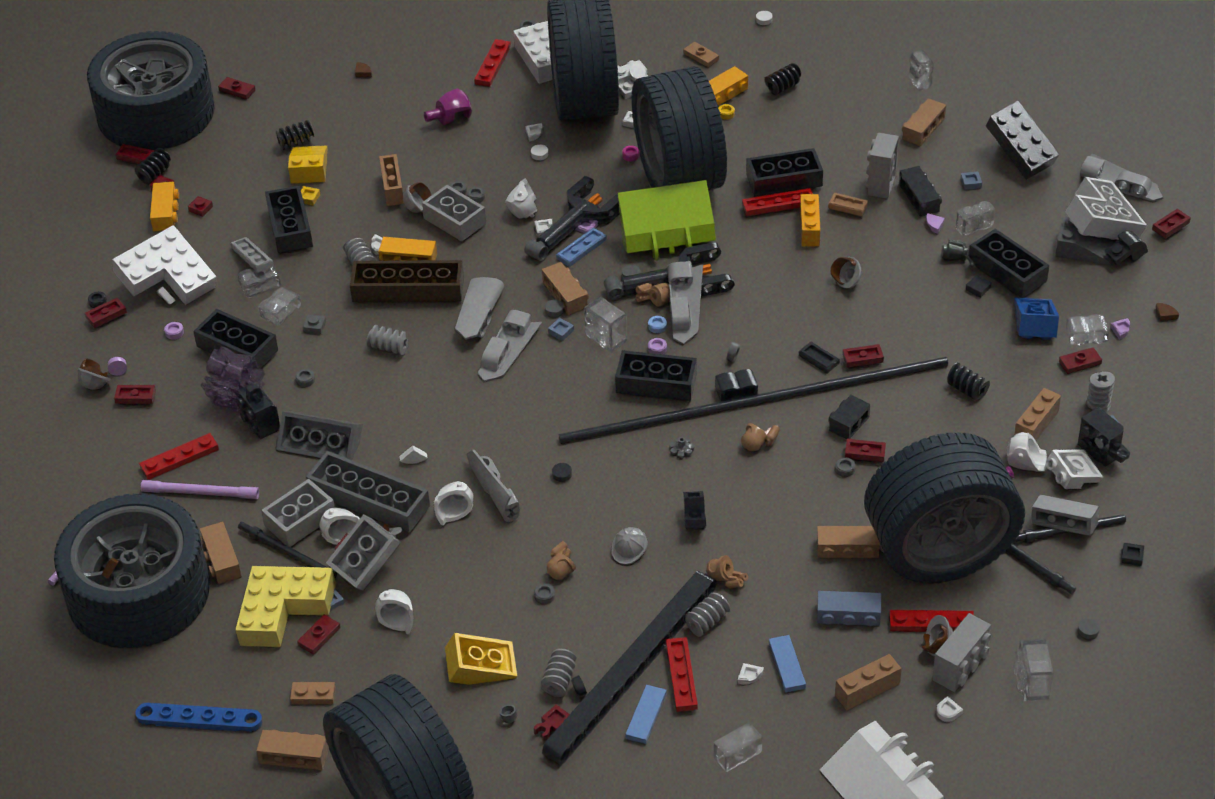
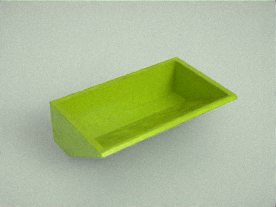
[618,180,716,261]

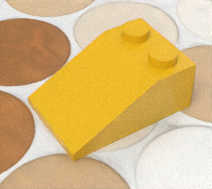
[288,146,328,183]
[445,633,517,685]

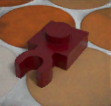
[533,704,570,741]

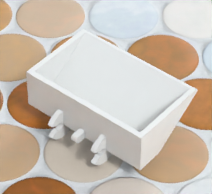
[820,721,944,799]

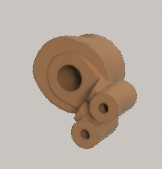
[636,283,670,306]
[741,423,780,451]
[546,541,576,580]
[706,555,748,588]

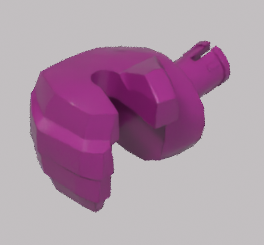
[423,88,472,125]

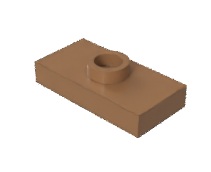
[683,42,719,67]
[828,193,868,216]

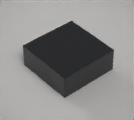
[965,275,992,298]
[1121,543,1144,566]

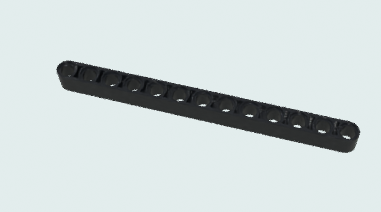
[542,571,717,765]

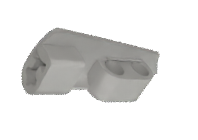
[1080,154,1163,202]
[667,261,703,345]
[455,277,504,340]
[478,310,542,382]
[466,450,520,522]

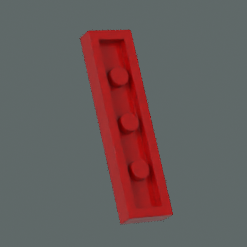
[474,39,511,87]
[742,188,813,216]
[139,433,219,480]
[889,610,974,632]
[666,637,698,712]

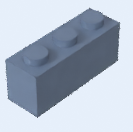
[817,591,881,626]

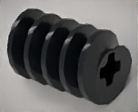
[764,63,801,95]
[276,120,314,150]
[134,148,171,184]
[947,362,990,401]

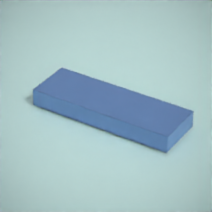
[556,228,607,267]
[769,635,806,693]
[625,685,667,744]

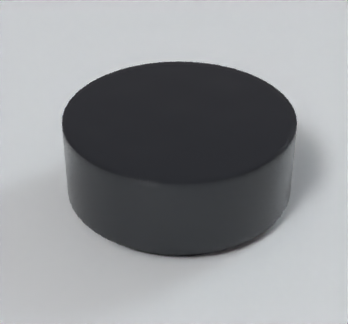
[88,291,107,308]
[552,463,572,482]
[571,675,587,698]

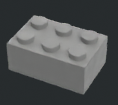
[865,133,899,199]
[422,185,486,241]
[261,479,335,547]
[326,514,401,590]
[932,613,992,692]

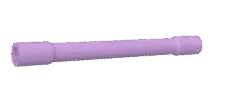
[141,480,259,499]

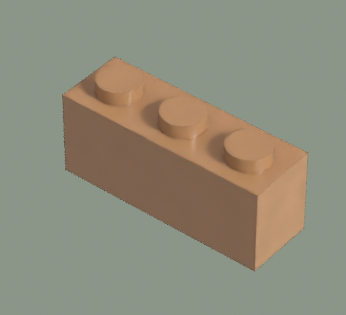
[901,98,946,147]
[379,154,404,206]
[542,262,589,315]
[1014,388,1061,441]
[200,522,242,584]
[817,526,880,558]
[835,654,902,710]
[256,730,329,770]

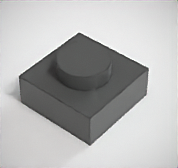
[303,314,326,334]

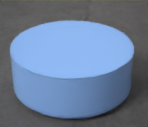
[648,316,667,333]

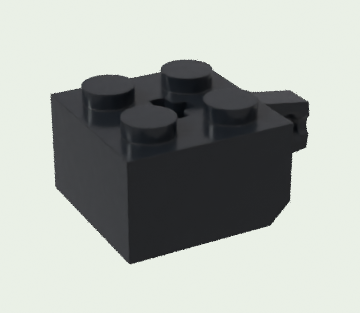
[237,383,280,439]
[1077,407,1130,467]

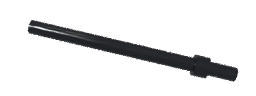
[1015,514,1126,542]
[238,521,337,578]
[1007,544,1076,594]

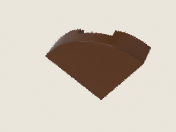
[355,62,372,77]
[1155,303,1179,321]
[102,557,119,579]

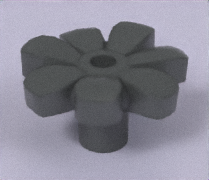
[670,437,694,459]

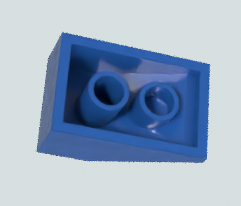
[1014,297,1059,340]

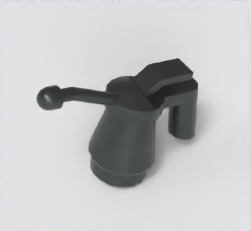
[941,239,975,268]

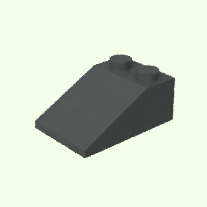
[1055,217,1115,265]

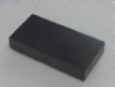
[798,342,840,374]

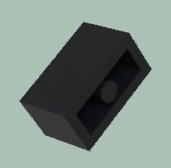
[828,395,870,439]

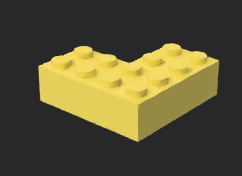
[235,566,336,647]

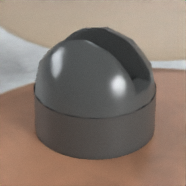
[499,704,517,723]

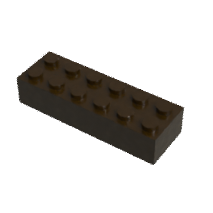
[350,260,464,302]

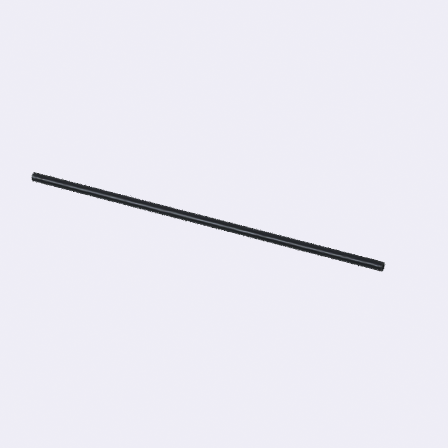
[559,357,948,443]

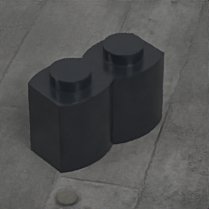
[715,369,758,402]

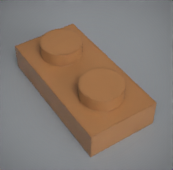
[290,682,336,704]

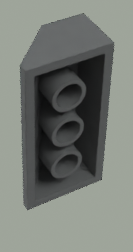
[276,411,363,460]

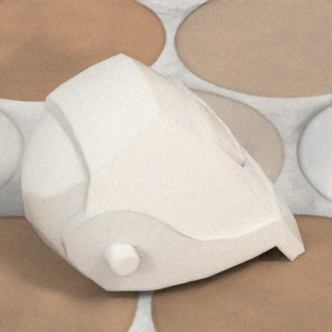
[506,178,537,219]
[1007,432,1047,472]
[434,481,473,525]
[319,508,360,545]
[375,589,414,634]

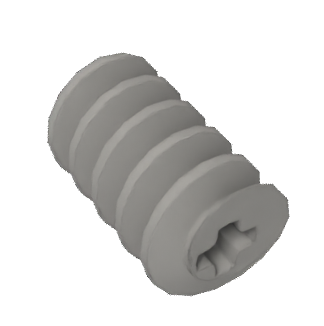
[343,238,376,265]
[366,325,408,355]
[1086,371,1115,412]
[685,592,730,637]
[541,649,577,697]

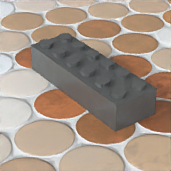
[306,451,430,533]

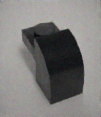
[1104,231,1148,265]
[683,491,706,530]

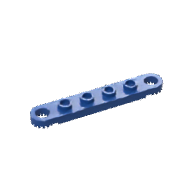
[135,703,262,732]

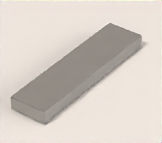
[230,237,274,272]

